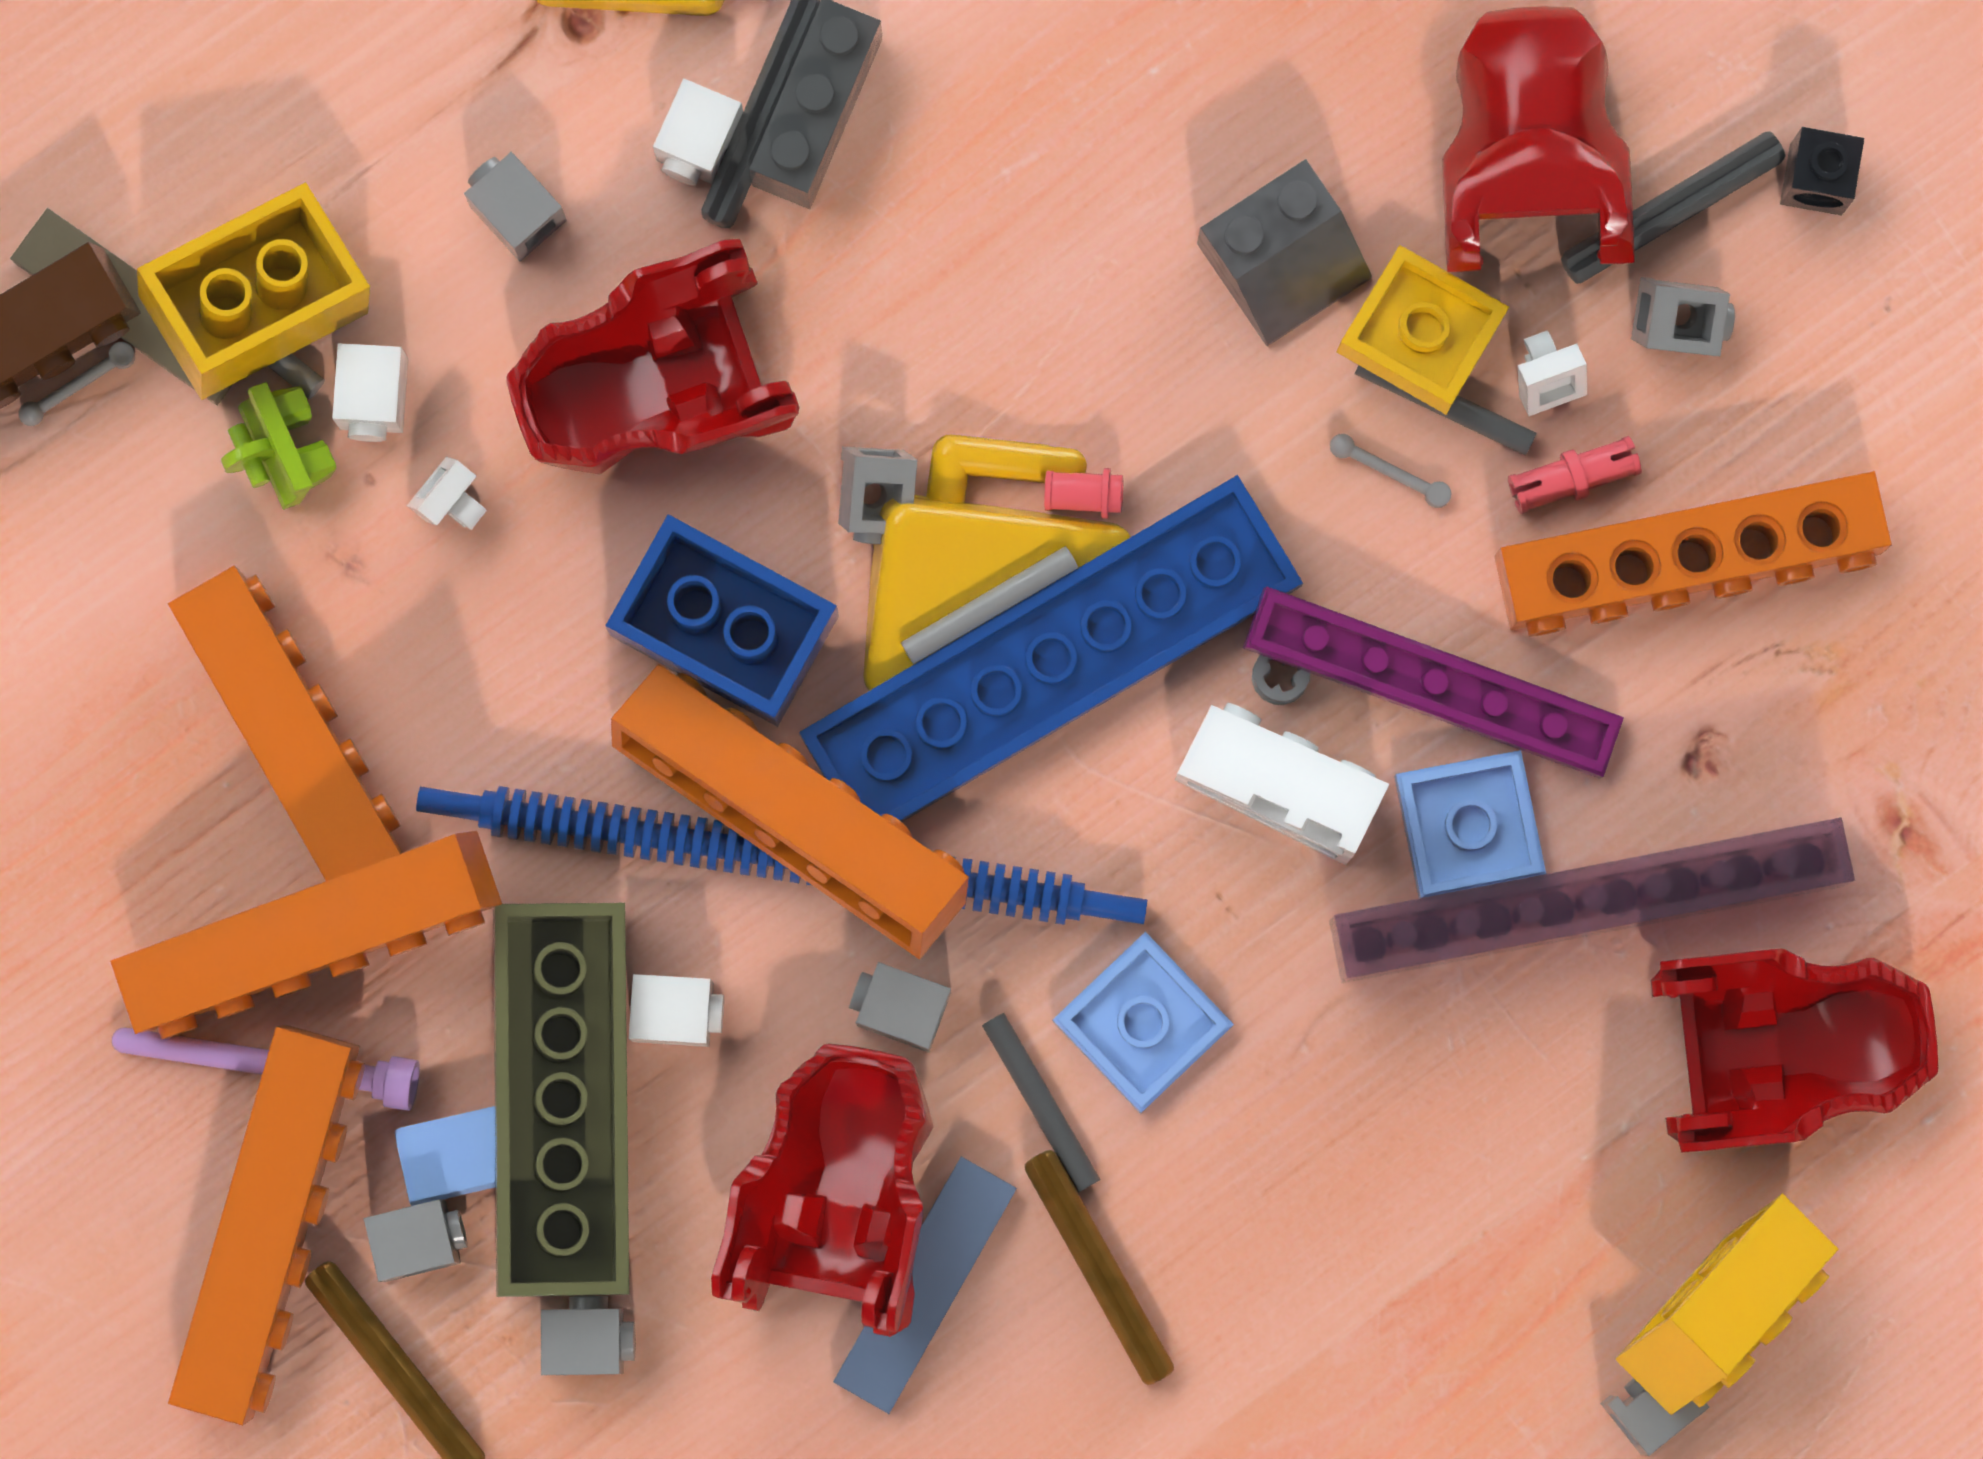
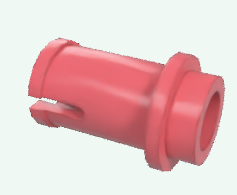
[1044,468,1124,519]

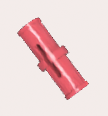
[1508,436,1642,514]

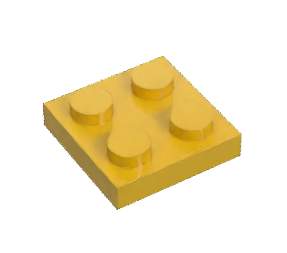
[1336,245,1509,415]

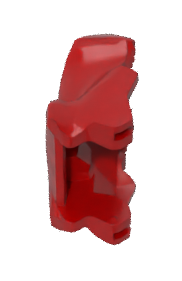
[1442,6,1635,272]
[506,239,800,474]
[1650,948,1939,1153]
[711,1043,934,1337]

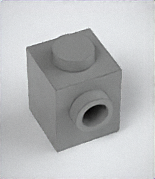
[541,1296,636,1375]

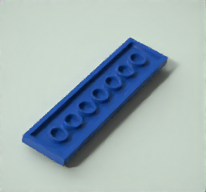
[799,475,1303,822]

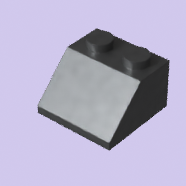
[1197,159,1372,346]

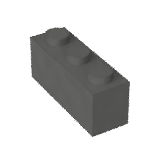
[749,0,882,209]

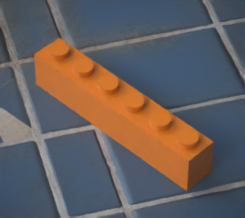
[167,565,414,881]
[611,663,969,960]
[110,831,502,1040]
[168,1025,365,1426]

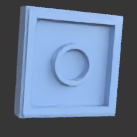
[1394,750,1547,901]
[1052,931,1234,1114]

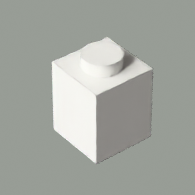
[653,78,743,186]
[332,343,408,442]
[628,974,724,1047]

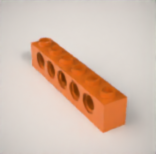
[1494,471,1892,637]

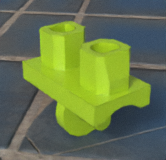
[221,382,336,510]

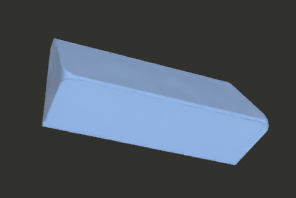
[395,1106,495,1206]

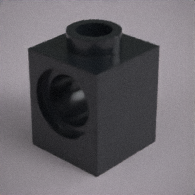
[1780,127,1865,216]

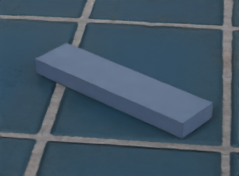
[833,1156,1017,1414]

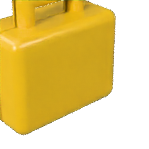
[863,434,1131,691]

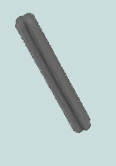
[701,0,821,228]
[1561,131,1786,284]

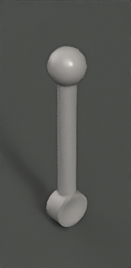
[19,342,135,426]
[1330,434,1451,508]

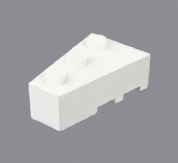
[1175,703,1389,865]

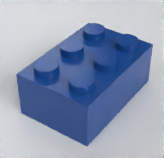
[605,514,839,727]

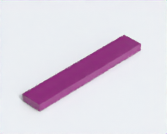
[1243,587,1624,778]

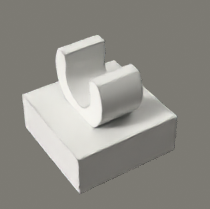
[1518,331,1587,416]
[407,457,487,530]

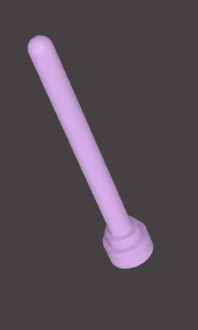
[112,1028,420,1111]

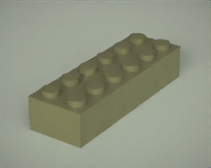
[493,903,629,1297]

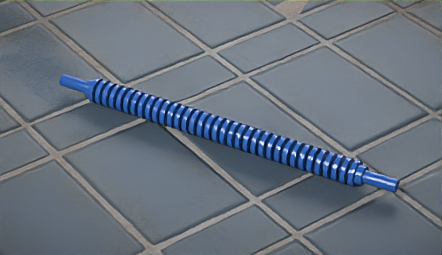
[416,786,1148,925]

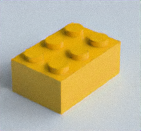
[137,182,370,400]
[1615,1193,1839,1415]

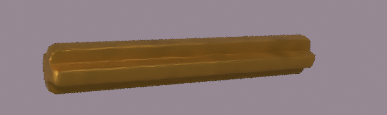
[1025,1150,1174,1385]
[305,1261,485,1459]

